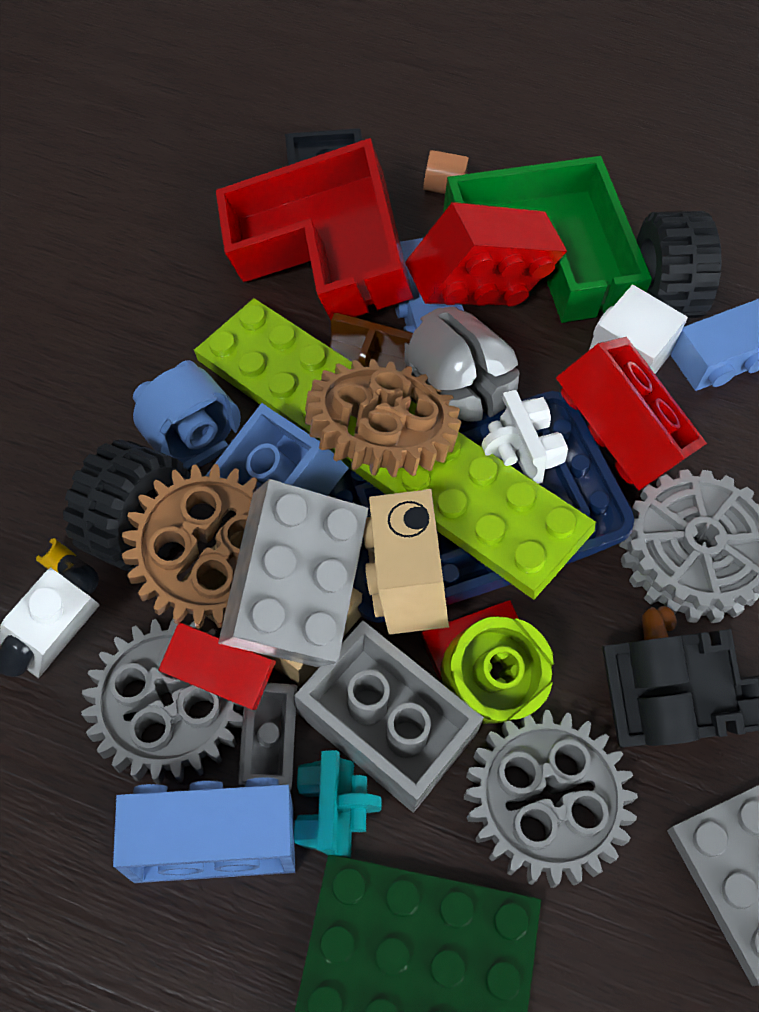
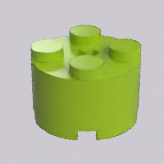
[440,616,554,724]

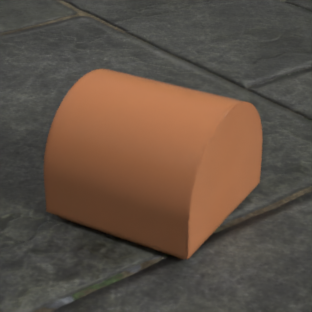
[424,150,469,194]

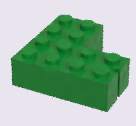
[443,156,652,323]

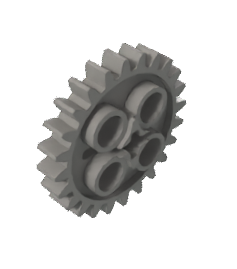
[81,619,244,785]
[464,710,638,888]

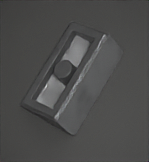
[238,683,297,790]

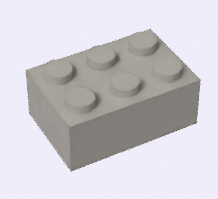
[218,479,369,667]
[294,620,484,813]

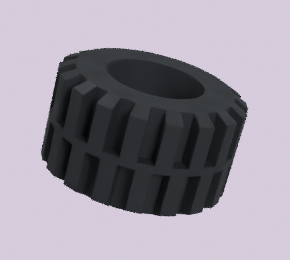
[636,211,722,318]
[63,439,192,571]

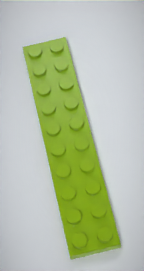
[194,298,596,600]

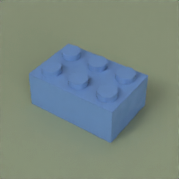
[113,777,296,883]

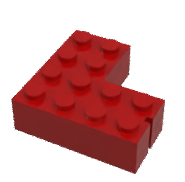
[216,138,414,320]

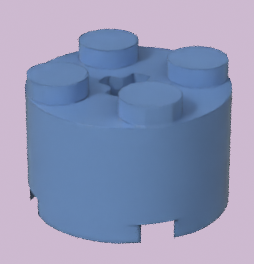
[133,360,241,470]

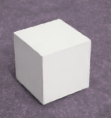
[589,284,688,374]

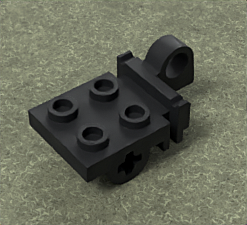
[602,629,759,748]

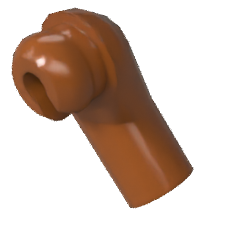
[642,606,677,640]

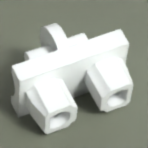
[481,390,568,484]

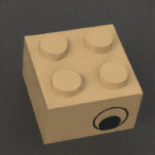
[363,489,449,635]

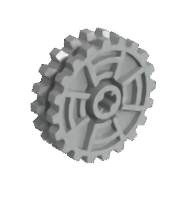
[619,469,759,623]

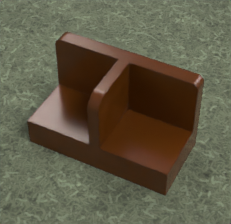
[328,313,413,371]

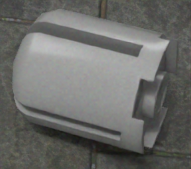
[405,306,520,422]

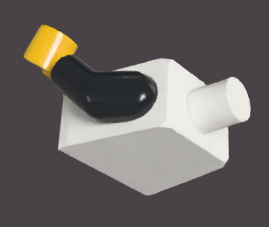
[0,538,99,679]

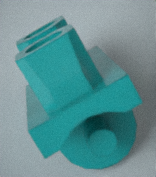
[294,750,382,858]

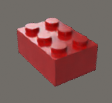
[405,202,567,306]
[556,336,707,491]

